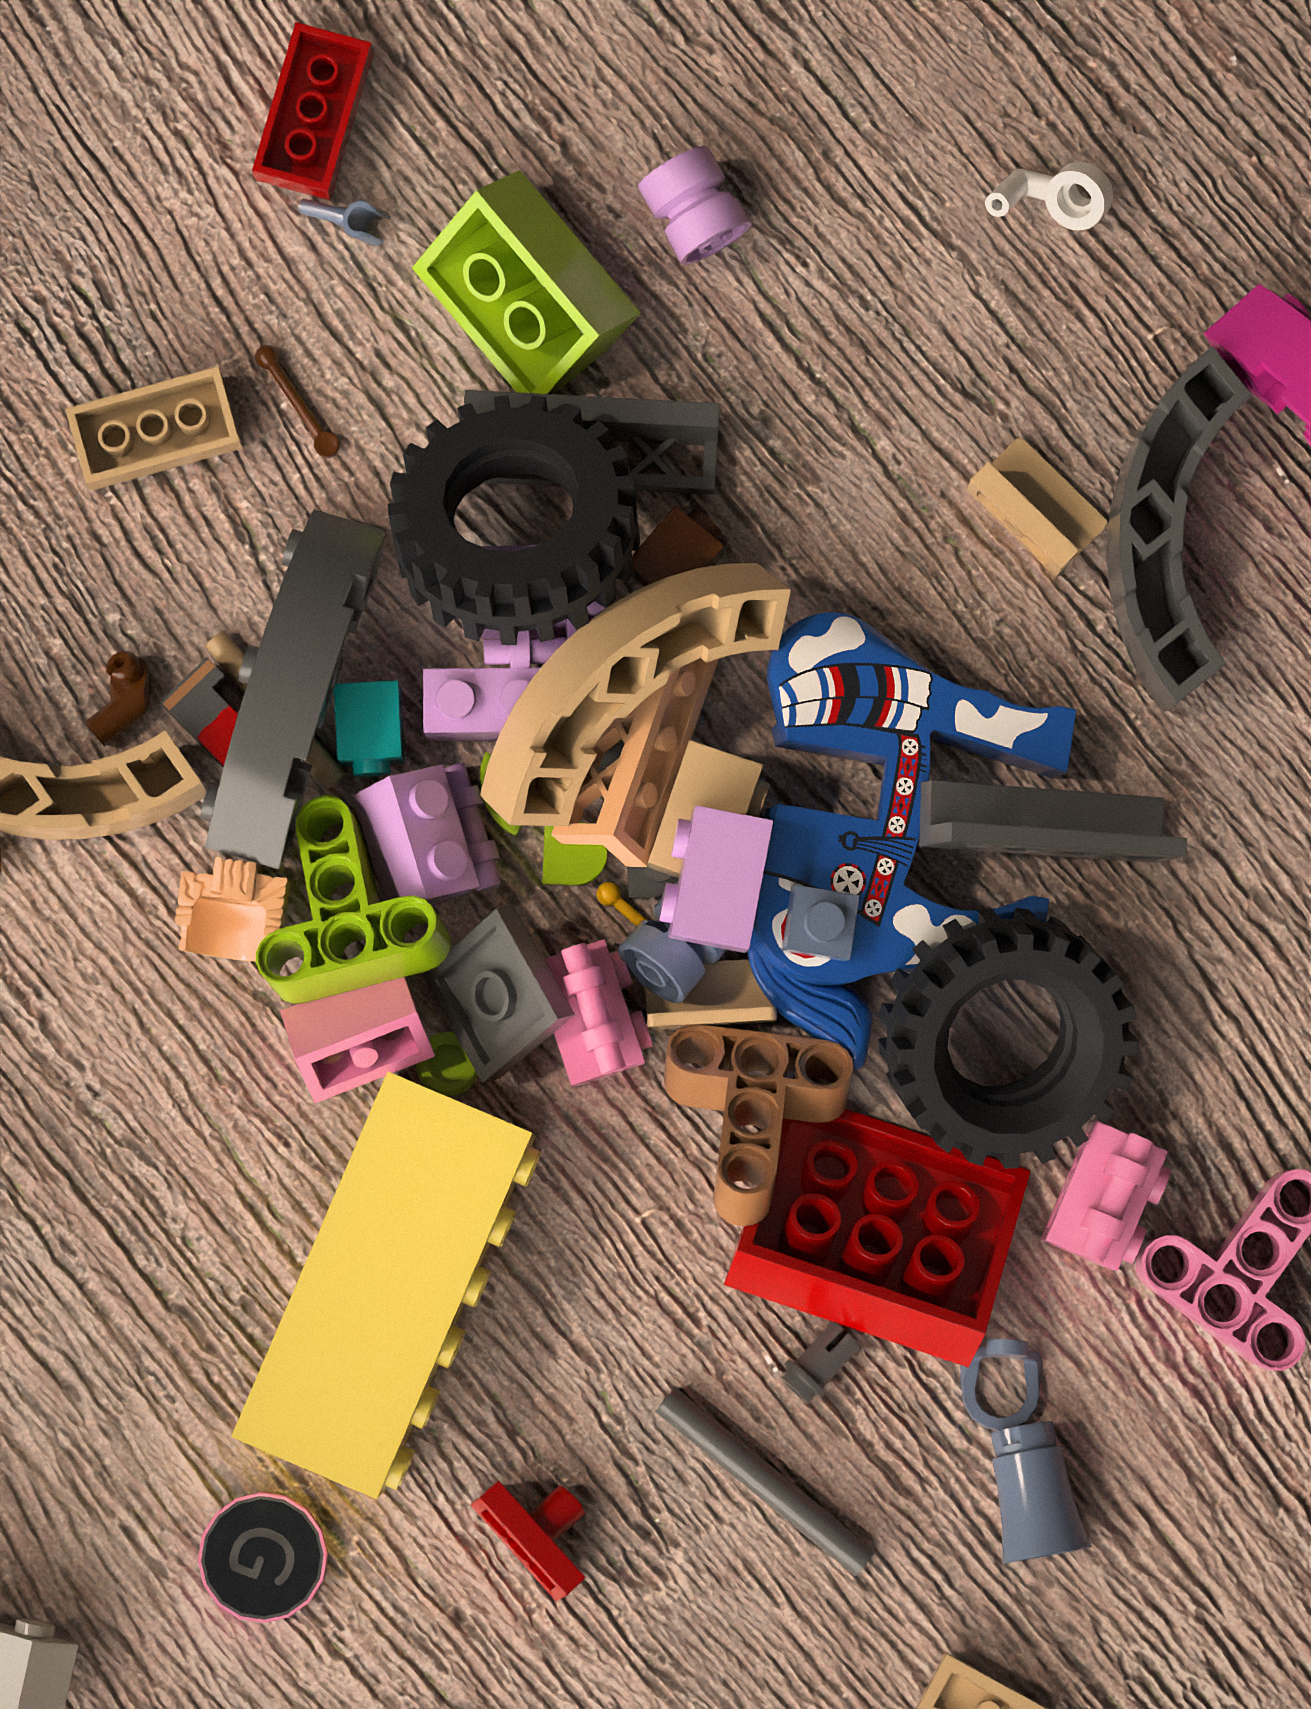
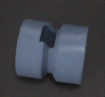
[618,882,727,1003]

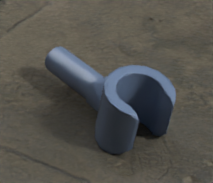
[299,198,391,246]

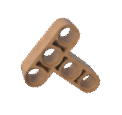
[664,1025,853,1226]

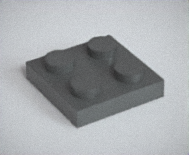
[422,905,575,1083]

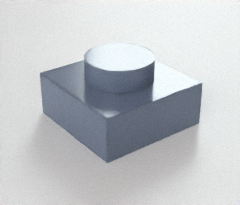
[782,885,859,961]

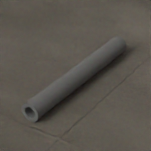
[655,1387,875,1576]

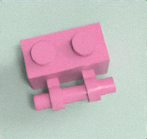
[544,939,653,1088]
[1040,1121,1171,1271]

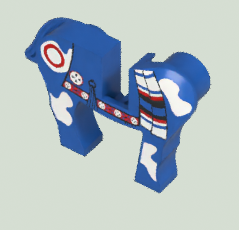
[748,612,1076,1070]

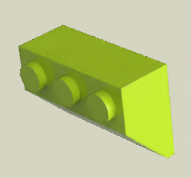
[412,170,641,394]

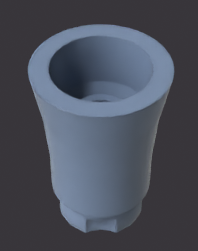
[991,1421,1092,1564]

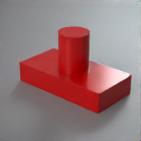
[470,1480,586,1601]

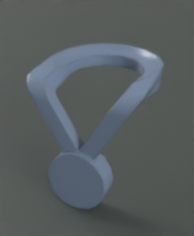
[960,1339,1042,1431]

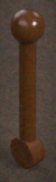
[255,345,339,458]

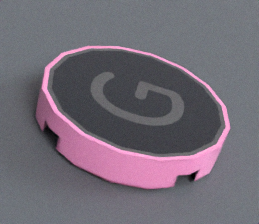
[198,1491,329,1623]

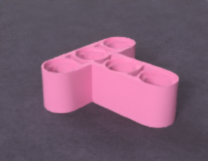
[1135,1169,1311,1371]

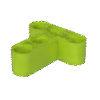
[256,795,451,1004]

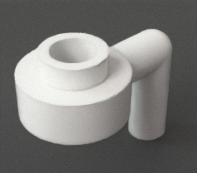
[985,162,1113,230]

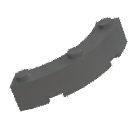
[1107,346,1252,712]
[200,509,386,869]

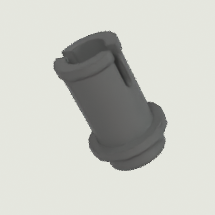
[780,1321,862,1404]

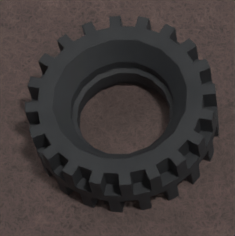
[387,395,640,645]
[878,908,1139,1169]

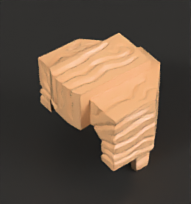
[175,857,290,962]

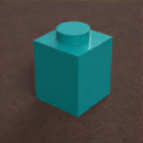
[334,680,405,777]

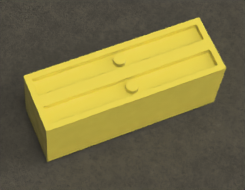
[231,1071,542,1499]

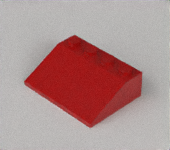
[724,1109,1031,1368]

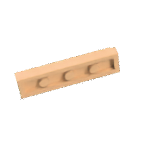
[551,658,719,867]

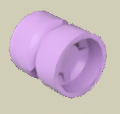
[638,146,752,265]

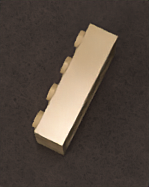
[65,366,243,491]

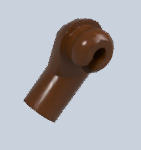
[85,650,151,747]

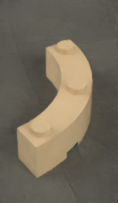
[480,563,791,826]
[0,730,207,840]

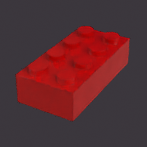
[252,22,374,201]

